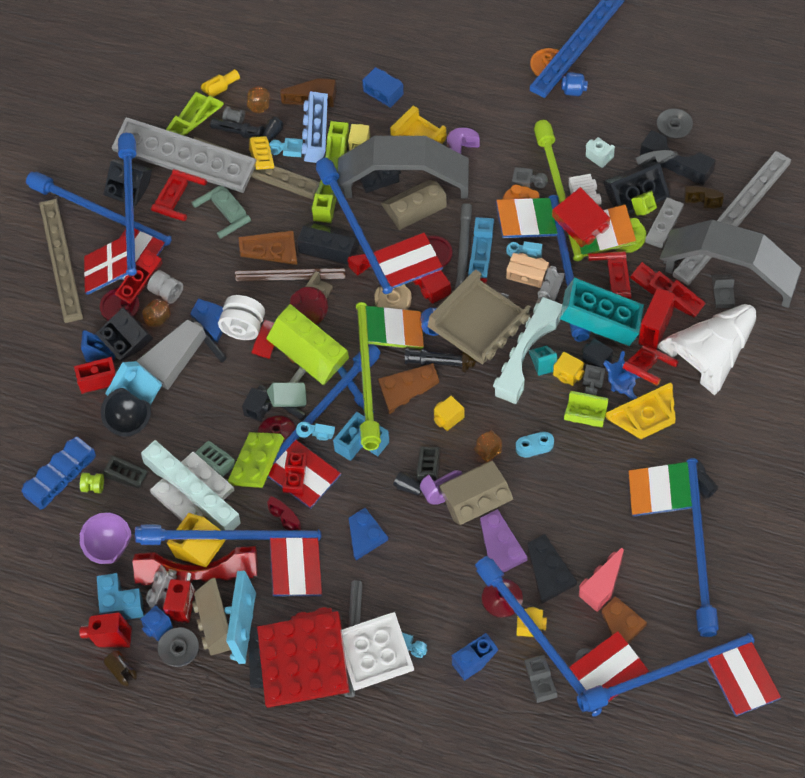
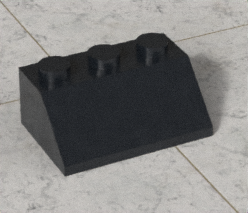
[603,161,670,214]
[297,222,360,265]

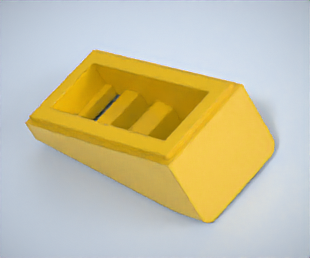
[249,136,274,170]

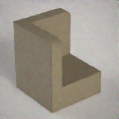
[305,271,333,298]

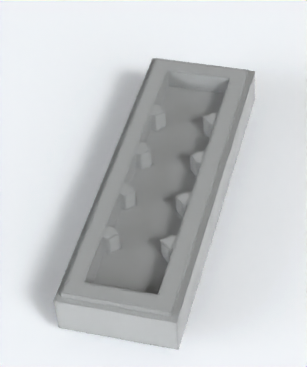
[645,198,684,248]

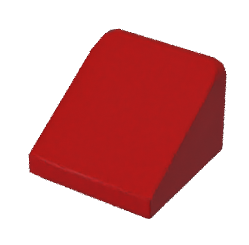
[348,254,371,276]

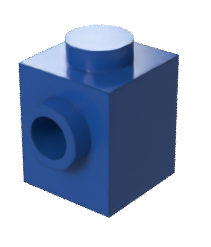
[141,605,173,642]

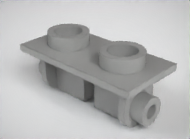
[536,266,565,303]
[146,565,177,609]

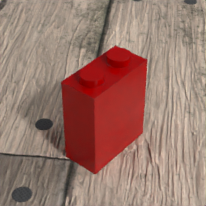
[552,187,610,248]
[638,288,675,350]

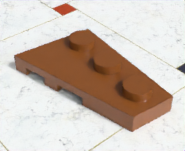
[239,231,297,265]
[378,364,439,414]

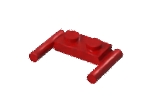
[151,169,207,222]
[588,251,631,299]
[623,344,679,386]

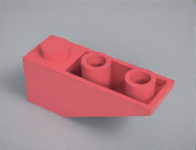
[579,548,624,612]

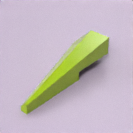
[166,92,224,136]

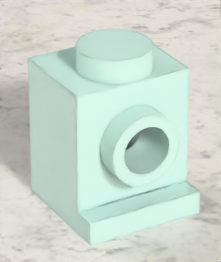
[586,137,615,168]

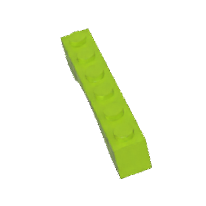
[312,121,349,223]

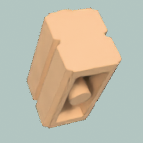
[506,253,549,288]

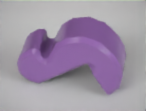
[447,127,480,154]
[420,470,462,505]

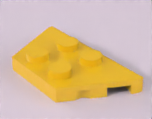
[605,383,676,439]

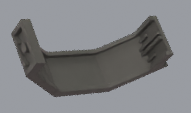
[337,136,469,198]
[660,220,801,308]

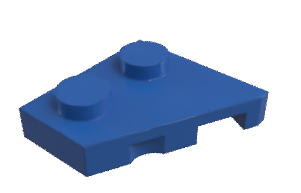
[190,298,223,342]
[349,508,388,560]

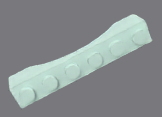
[493,297,562,404]
[141,440,241,530]

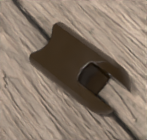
[104,651,137,686]

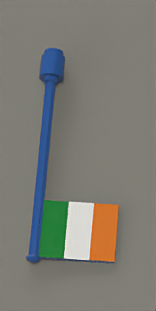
[496,195,591,342]
[629,458,719,637]

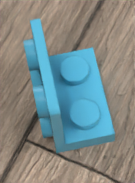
[105,361,162,405]

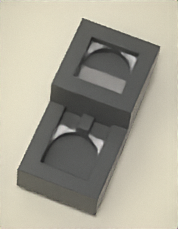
[636,150,678,165]
[524,655,557,703]

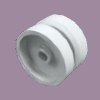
[218,295,265,340]

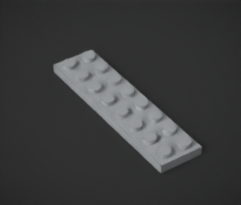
[112,117,257,193]

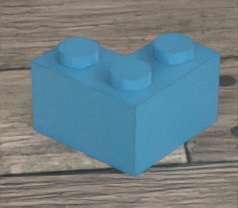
[333,412,389,461]
[97,573,144,620]

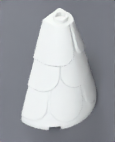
[658,304,756,395]

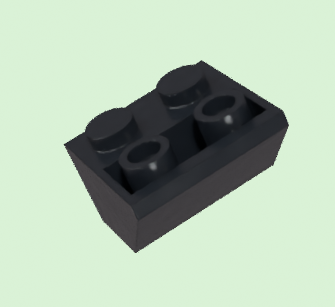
[103,159,152,206]
[96,307,154,361]

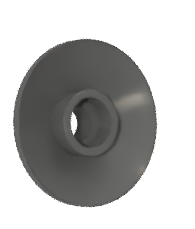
[657,109,693,138]
[157,628,199,667]

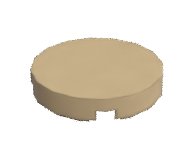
[374,284,412,310]

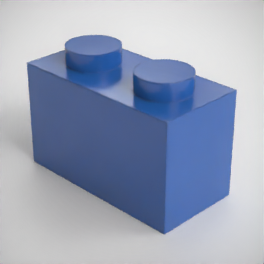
[362,67,404,108]

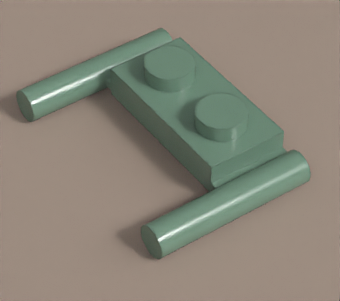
[191,185,251,239]

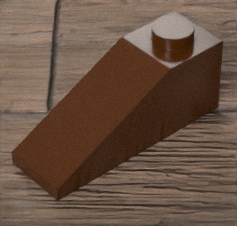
[280,78,337,107]

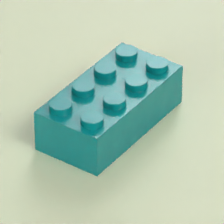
[560,278,644,346]

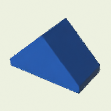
[81,330,115,362]

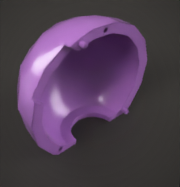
[79,513,131,564]

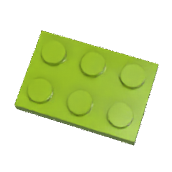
[228,432,284,488]

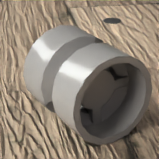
[147,270,183,304]

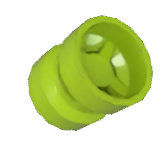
[80,472,104,493]

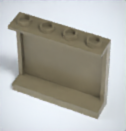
[428,269,530,365]

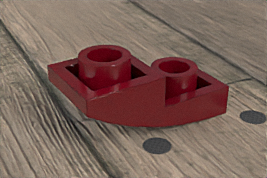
[267,496,301,531]

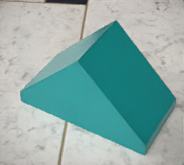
[529,345,557,376]

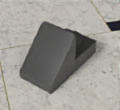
[712,274,735,309]

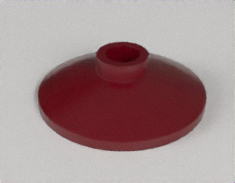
[258,416,296,443]
[482,579,523,617]

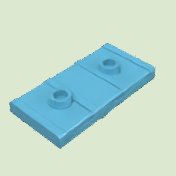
[224,571,256,664]

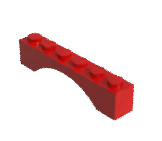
[132,546,258,585]

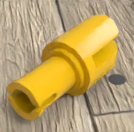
[201,69,240,97]

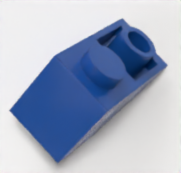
[452,633,498,681]

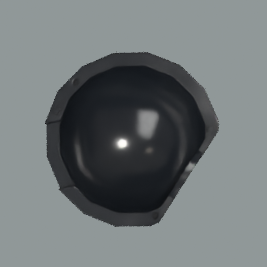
[101,388,151,437]

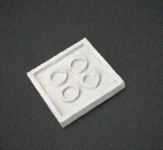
[150,452,234,521]
[342,612,414,691]

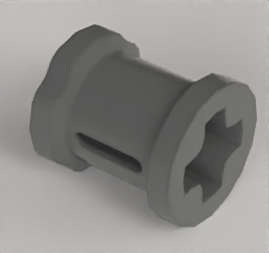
[223,106,245,124]

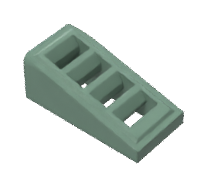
[195,440,235,477]

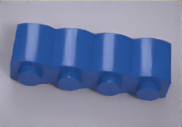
[21,437,96,510]

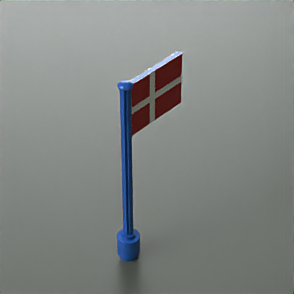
[84,133,137,295]

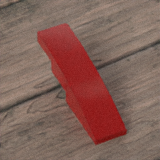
[629,262,706,318]

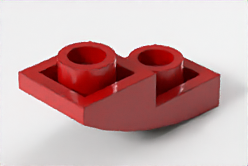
[252,320,275,359]
[283,451,307,494]

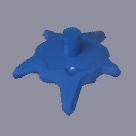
[603,351,641,400]

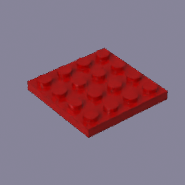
[257,611,350,708]

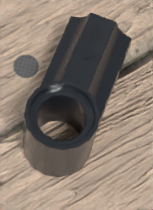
[697,459,718,499]

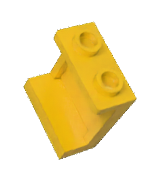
[390,106,447,144]

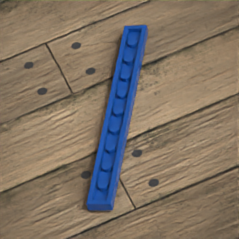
[530,0,625,98]

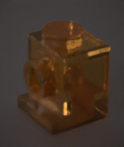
[474,430,502,462]

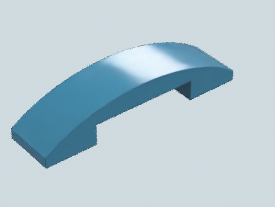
[468,217,494,278]

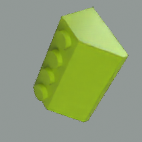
[267,304,349,386]

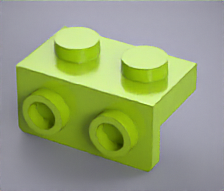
[564,391,609,427]

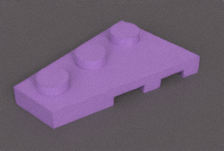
[480,509,527,573]

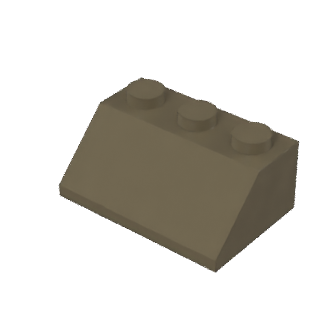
[381,180,447,230]
[439,460,513,525]
[192,578,231,656]

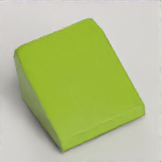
[631,191,657,216]

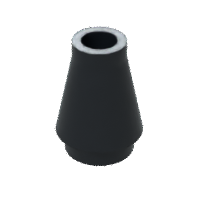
[261,117,284,143]
[393,471,422,496]

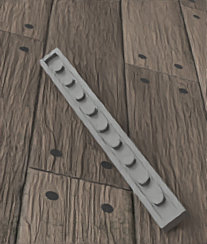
[673,151,791,285]

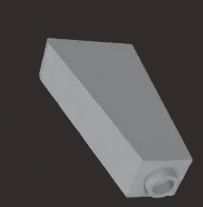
[137,320,206,390]

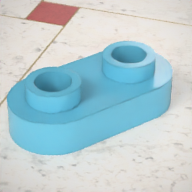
[516,432,554,458]

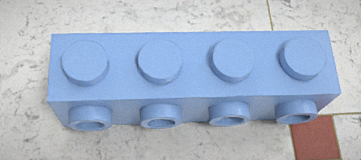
[301,91,328,163]

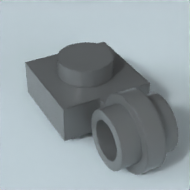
[512,168,548,188]
[582,364,605,396]

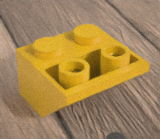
[167,513,226,567]

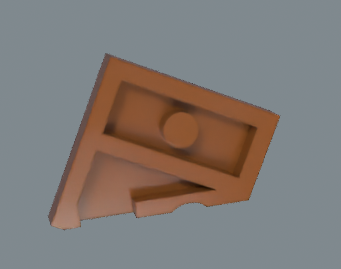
[601,596,647,644]

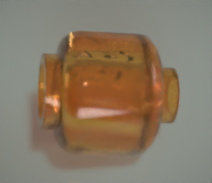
[247,86,270,113]
[142,299,171,327]

